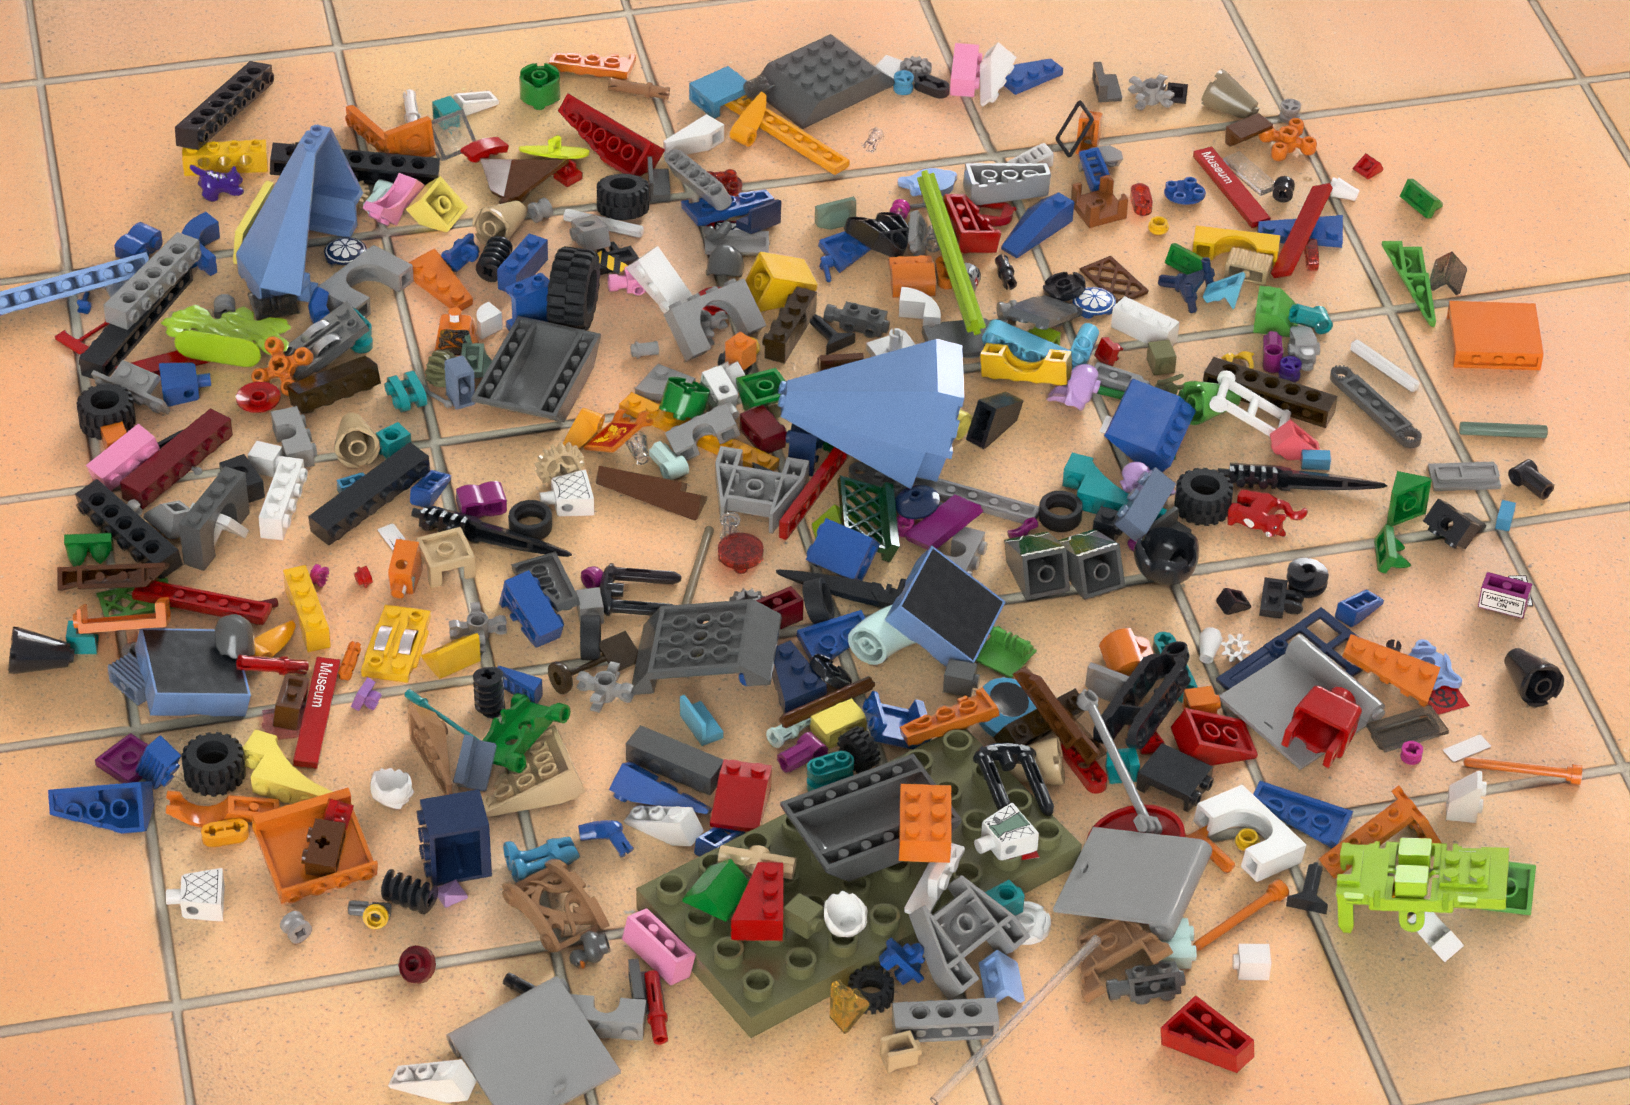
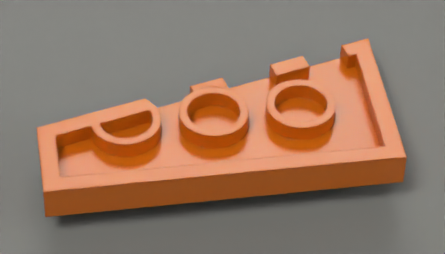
[549,53,636,80]
[408,248,473,311]
[1342,634,1441,708]
[900,687,1000,746]

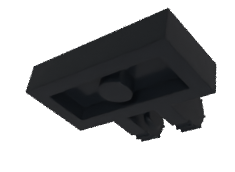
[597,241,639,275]
[1259,577,1304,619]

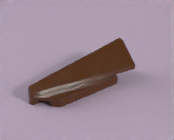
[596,466,707,520]
[57,563,170,591]
[1012,666,1107,765]

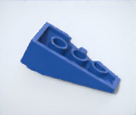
[1001,192,1074,258]
[609,762,713,814]
[48,781,154,834]

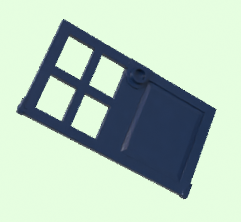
[1216,607,1363,690]

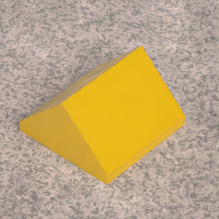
[421,633,481,679]

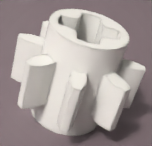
[1221,634,1251,662]

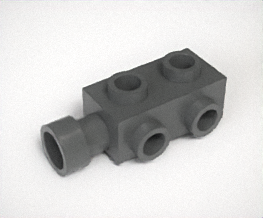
[823,301,890,338]
[1106,961,1186,1005]

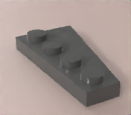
[511,551,580,612]

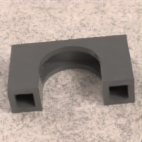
[179,466,250,571]

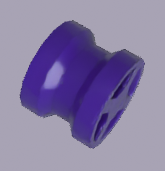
[1278,356,1302,383]

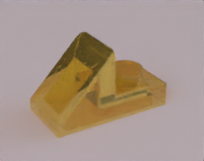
[830,979,870,1034]

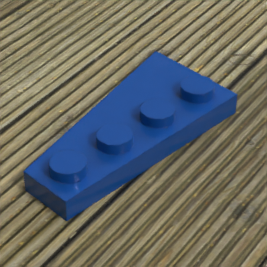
[681,189,775,226]
[1258,215,1343,248]
[1253,781,1353,848]

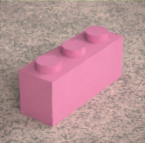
[950,43,982,97]
[86,424,160,491]
[622,908,696,986]

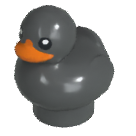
[569,931,610,969]

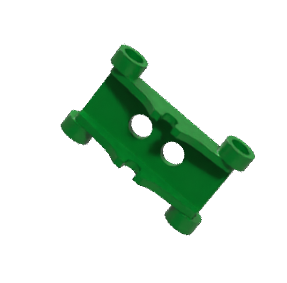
[482,693,571,773]

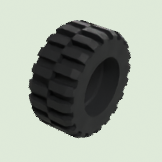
[547,246,600,330]

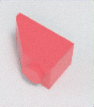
[1270,420,1320,460]

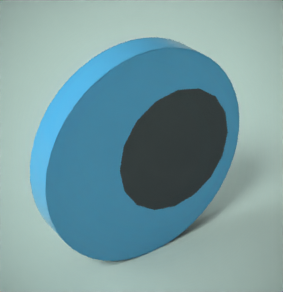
[979,678,1037,737]

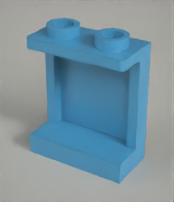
[689,66,753,119]

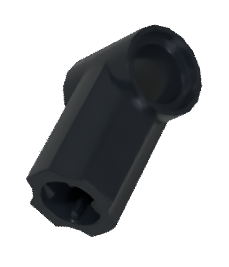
[1508,459,1555,500]

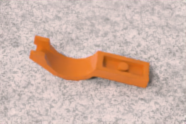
[166,791,279,828]

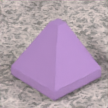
[438,880,468,908]

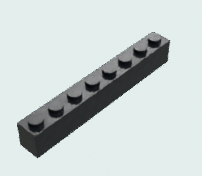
[79,266,193,379]

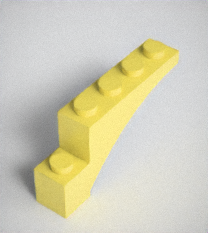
[243,729,333,804]

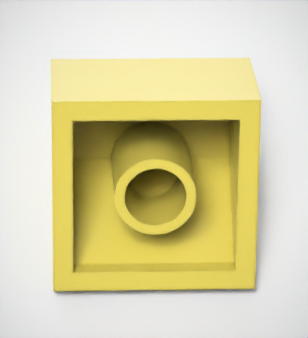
[406,176,468,232]

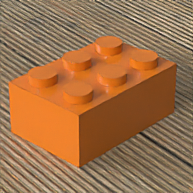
[899,784,951,863]

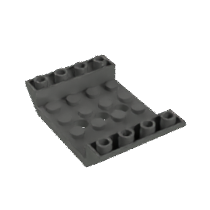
[631,599,782,695]

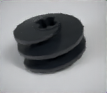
[1286,558,1329,598]

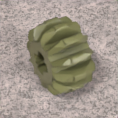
[425,349,456,388]

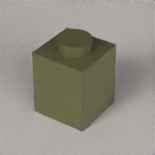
[1146,339,1177,376]
[783,893,824,940]

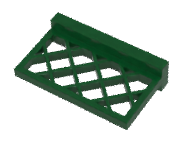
[837,475,900,562]

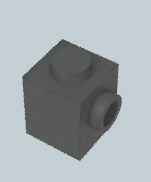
[943,659,980,697]

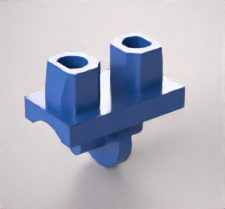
[441,233,480,272]
[879,937,925,985]

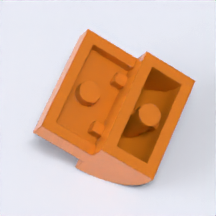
[889,255,936,298]
[1099,628,1154,676]

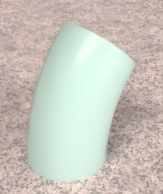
[848,604,916,665]

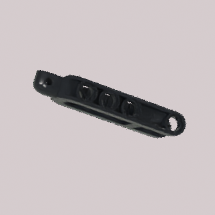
[1093,641,1191,749]

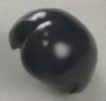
[1134,527,1199,586]

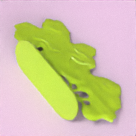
[161,305,291,367]

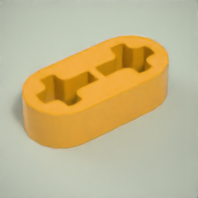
[201,818,249,847]

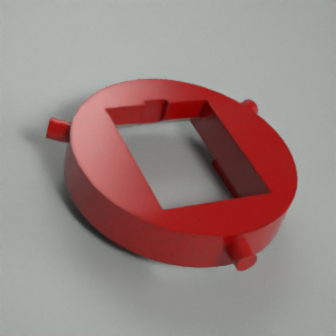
[976,202,1016,227]

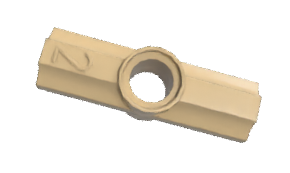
[717,845,797,879]

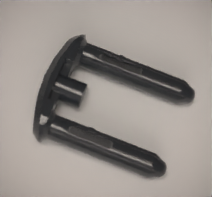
[600,563,682,616]
[973,743,1054,816]

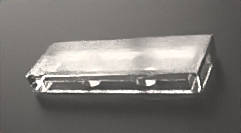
[1223,151,1275,196]

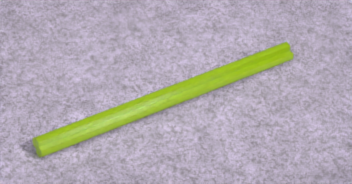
[917,170,986,335]

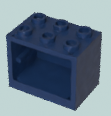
[416,789,492,886]

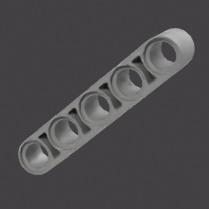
[665,149,732,210]

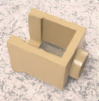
[880,1031,922,1074]

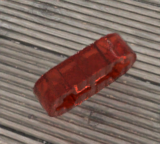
[1130,183,1153,216]
[1304,239,1319,271]

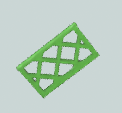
[96,578,174,617]

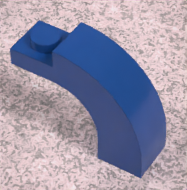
[182,212,220,276]

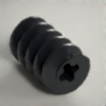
[476,236,513,282]
[473,667,505,719]
[381,869,438,914]

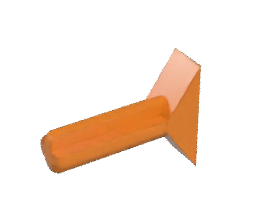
[1186,825,1235,873]

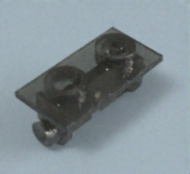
[742,75,776,102]

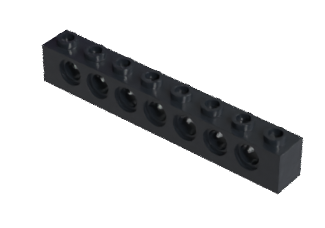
[175,61,274,150]
[270,142,440,186]

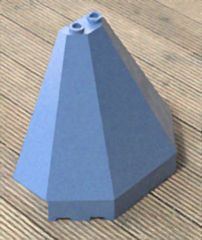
[236,125,363,307]
[778,339,964,489]

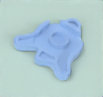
[897,168,957,204]
[1408,639,1462,690]

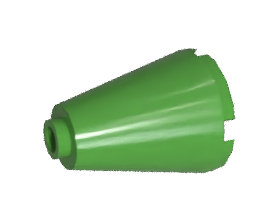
[1178,381,1241,425]

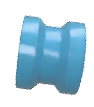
[893,70,914,95]

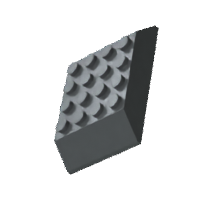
[753,34,895,129]
[471,316,601,423]
[780,753,962,882]

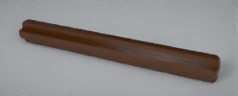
[779,676,875,728]

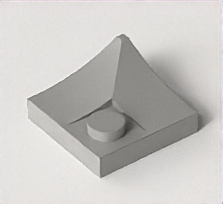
[635,364,696,401]

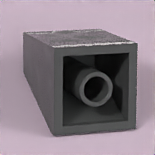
[1058,529,1125,600]
[1004,531,1070,600]

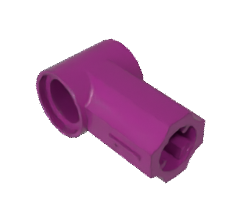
[1262,331,1284,373]
[777,732,828,773]

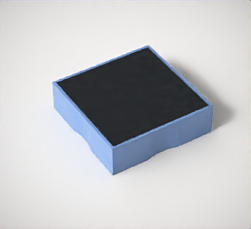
[885,546,1005,667]
[135,628,251,716]

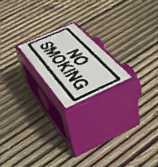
[1478,572,1532,619]

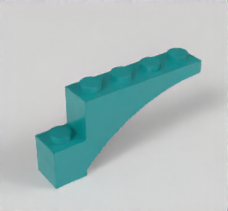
[1062,452,1167,522]

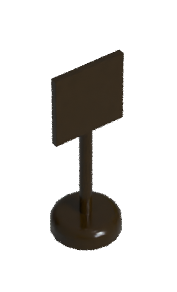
[548,631,638,694]

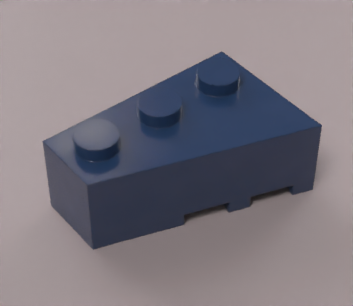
[786,423,824,477]
[772,640,827,714]

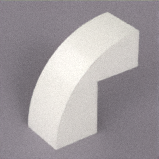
[899,287,941,327]
[1407,912,1464,962]

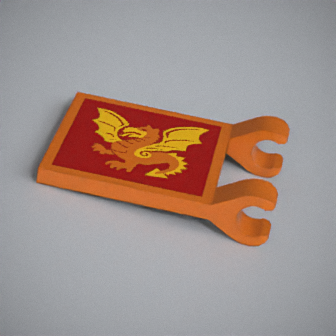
[583,409,654,453]

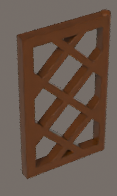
[1080,256,1149,304]

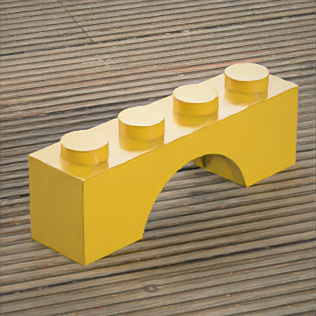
[1192,225,1280,267]
[980,343,1072,386]
[283,565,331,652]

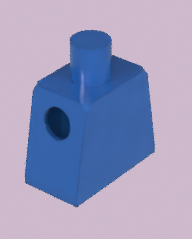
[159,363,211,407]

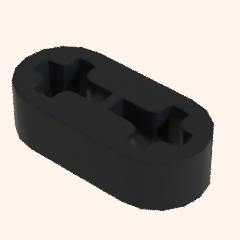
[914,73,949,99]

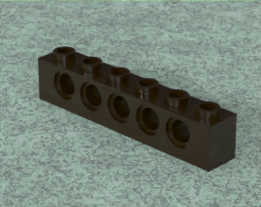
[1203,357,1338,428]

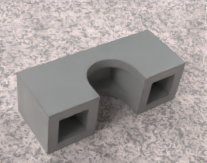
[665,404,740,461]
[271,406,317,468]
[945,527,988,576]
[570,994,646,1041]

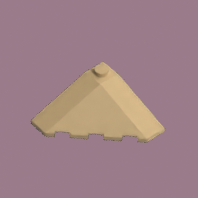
[482,725,585,817]

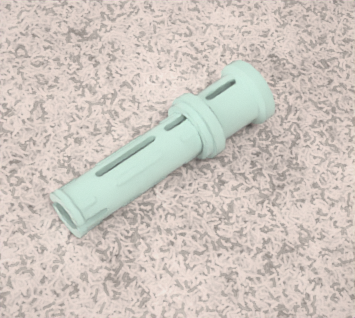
[766,718,811,748]

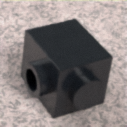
[1093,506,1123,542]

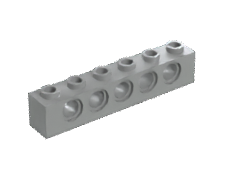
[103,232,201,330]

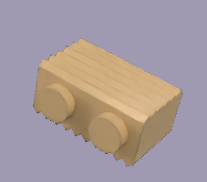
[1224,247,1273,286]

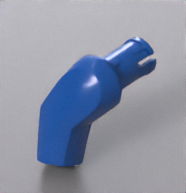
[308,287,330,324]
[578,820,634,857]

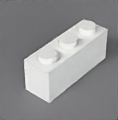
[1111,296,1179,346]

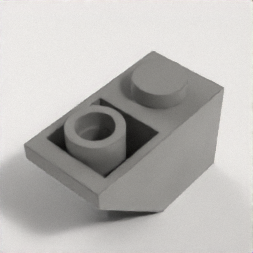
[143,500,190,539]

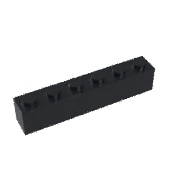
[308,442,430,546]

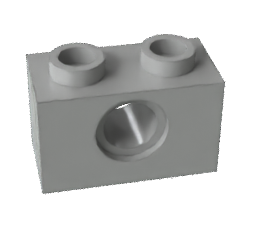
[569,215,611,250]

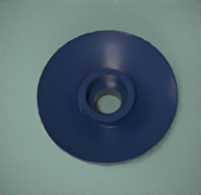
[895,485,940,519]

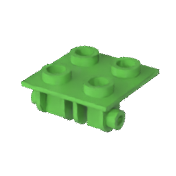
[976,626,1037,678]

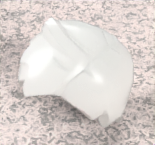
[370,768,414,809]
[824,891,868,937]

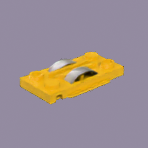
[361,604,431,683]

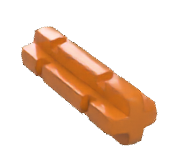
[338,641,361,681]

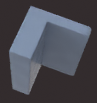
[453,734,497,792]

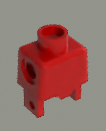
[1281,686,1362,769]

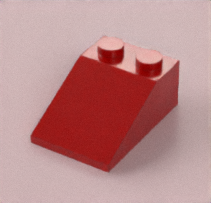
[1170,708,1258,766]
[710,759,772,832]

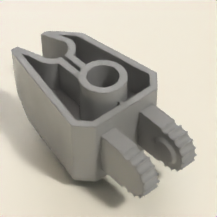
[1287,326,1320,371]

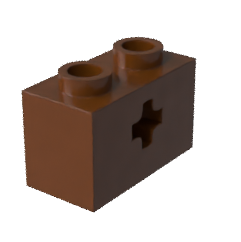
[301,818,346,877]

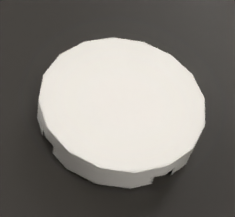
[1016,901,1051,945]

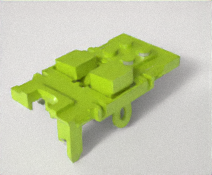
[1336,838,1509,933]

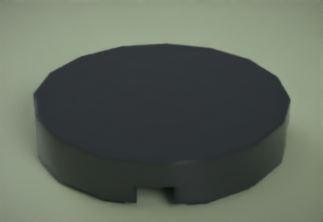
[1043,272,1086,301]
[809,653,852,689]

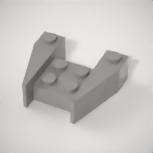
[715,446,809,534]
[909,876,1031,1000]

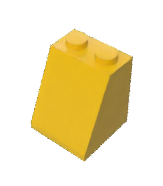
[745,252,818,312]

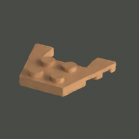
[1077,919,1173,1003]

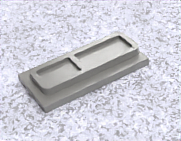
[704,229,770,256]
[1427,462,1501,491]

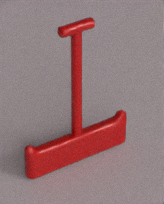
[55,321,110,355]

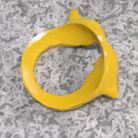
[1221,351,1254,369]

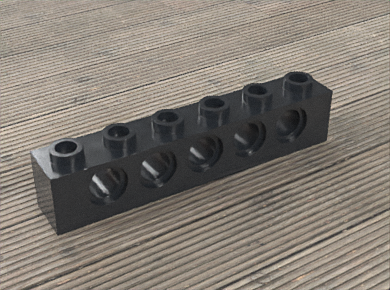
[75,479,183,579]

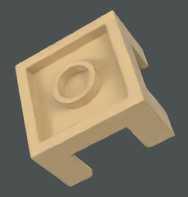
[416,527,476,588]

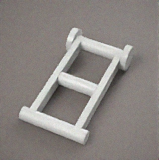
[1210,371,1291,437]

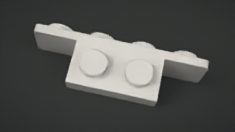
[905,843,965,914]

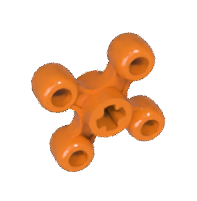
[1258,118,1317,161]
[251,336,314,397]

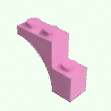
[363,173,424,226]

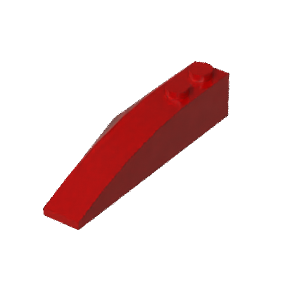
[558,93,665,176]

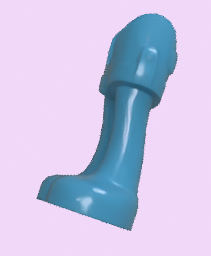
[503,837,580,882]

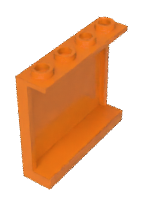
[1447,301,1544,370]
[73,597,171,634]
[252,787,378,904]

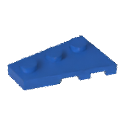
[1004,58,1063,95]
[818,231,871,273]
[796,610,865,660]

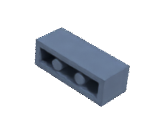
[1114,467,1176,541]

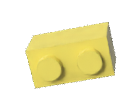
[810,698,867,750]

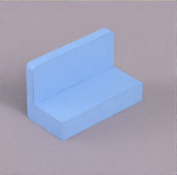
[979,950,1025,1003]

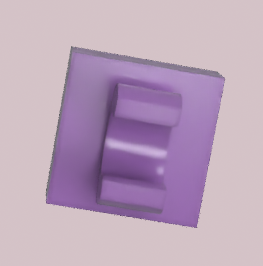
[351,677,382,711]

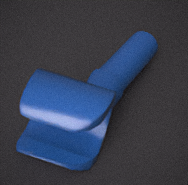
[819,255,834,282]
[77,292,91,314]

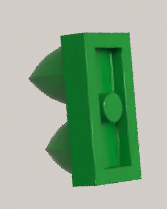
[1399,179,1443,218]
[1165,243,1203,275]
[1374,524,1411,574]
[64,533,114,567]

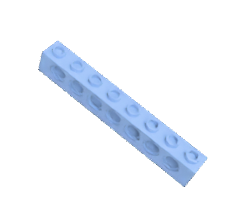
[0,252,149,315]

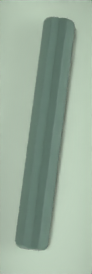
[1459,422,1548,438]

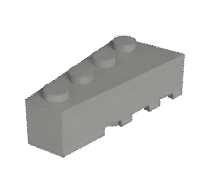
[963,163,1051,205]

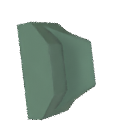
[815,196,856,230]
[461,343,493,378]

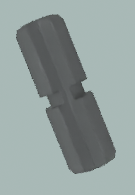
[348,900,392,917]

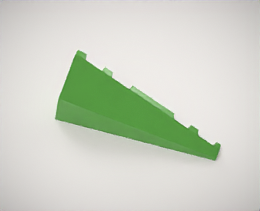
[1381,241,1436,327]

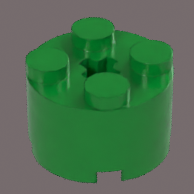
[519,63,560,110]
[659,377,710,421]

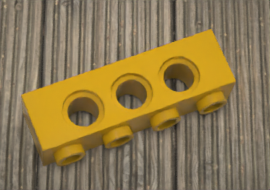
[182,139,268,176]

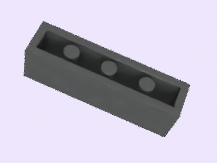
[626,725,723,796]

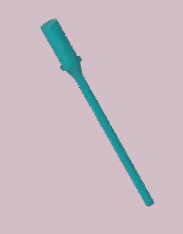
[404,689,479,740]

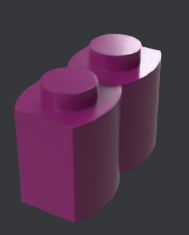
[456,481,507,518]

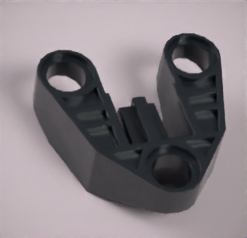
[844,212,909,257]

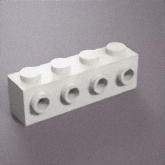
[259,456,308,540]

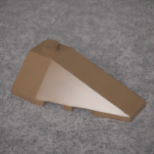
[407,703,452,795]

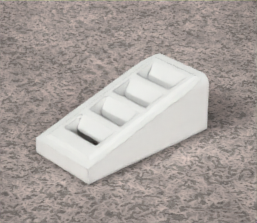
[453,91,499,117]
[1007,143,1054,167]

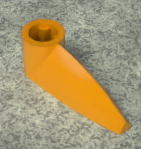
[729,92,766,147]
[563,408,605,448]
[250,620,296,658]

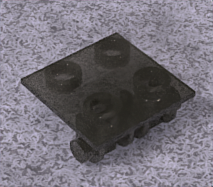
[247,292,300,321]

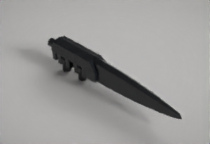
[1217,462,1388,491]
[411,505,572,557]
[776,569,906,609]

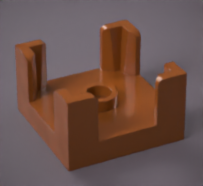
[1071,175,1128,228]

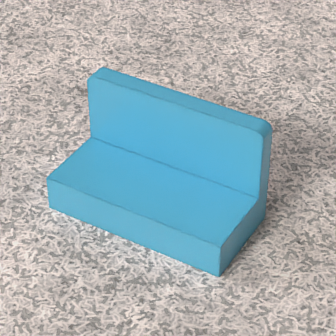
[680,695,723,746]

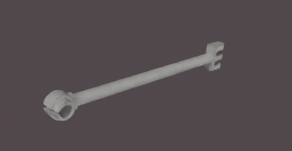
[1077,689,1162,834]

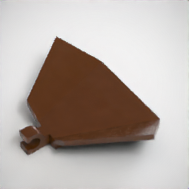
[480,158,569,204]

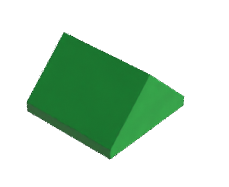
[736,368,786,412]
[1386,471,1432,527]
[682,859,749,922]

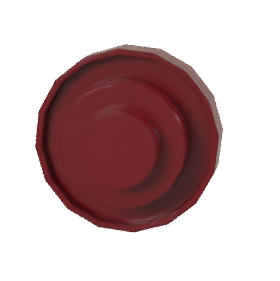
[398,945,436,984]

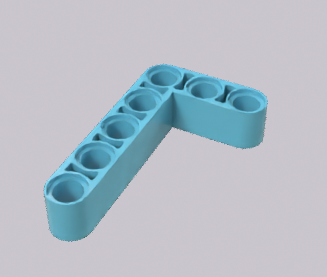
[982,319,1099,370]

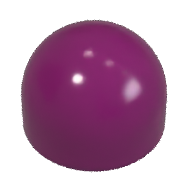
[581,566,603,589]

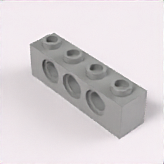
[892,998,999,1042]

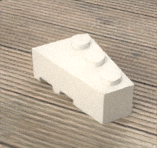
[626,246,692,314]

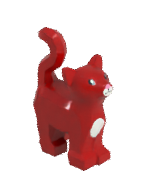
[1227,490,1308,537]

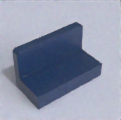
[736,199,782,234]

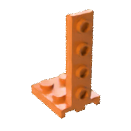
[345,105,436,157]
[1318,785,1441,879]

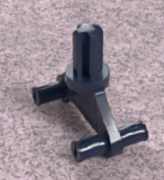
[1158,257,1215,313]

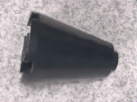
[8,626,75,674]
[1504,648,1564,707]

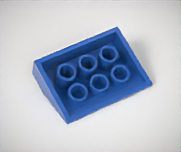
[1104,379,1196,472]

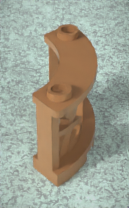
[502,859,610,952]

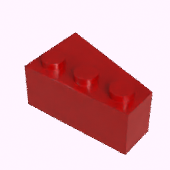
[944,194,1002,254]
[731,862,783,941]
[1160,995,1255,1073]

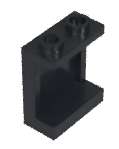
[1136,743,1214,812]

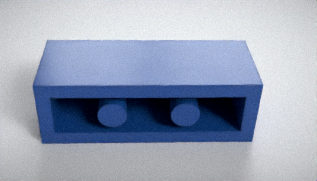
[497,233,548,291]

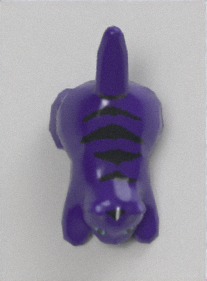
[190,165,244,202]

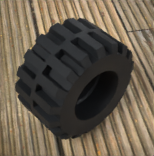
[597,174,649,220]
[77,383,136,440]
[1174,468,1233,526]
[181,732,246,797]

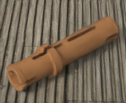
[608,78,670,100]

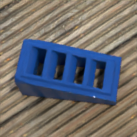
[1079,147,1110,192]
[410,470,451,507]
[1335,589,1384,627]
[497,665,543,704]
[694,827,746,857]

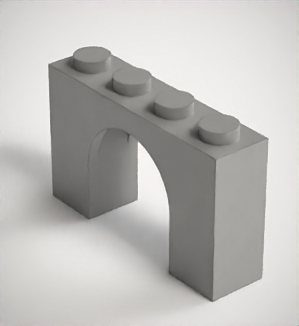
[318,245,414,318]
[663,278,766,361]

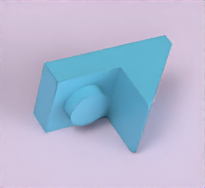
[1203,272,1245,309]

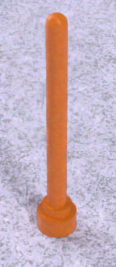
[1464,757,1583,785]
[1193,879,1289,951]

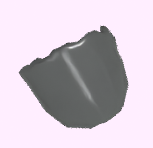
[706,245,744,277]
[215,614,256,659]

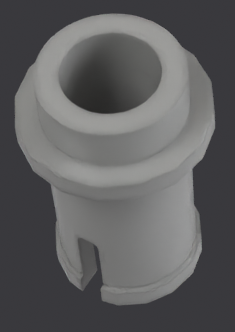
[630,341,659,359]

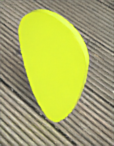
[519,135,589,159]

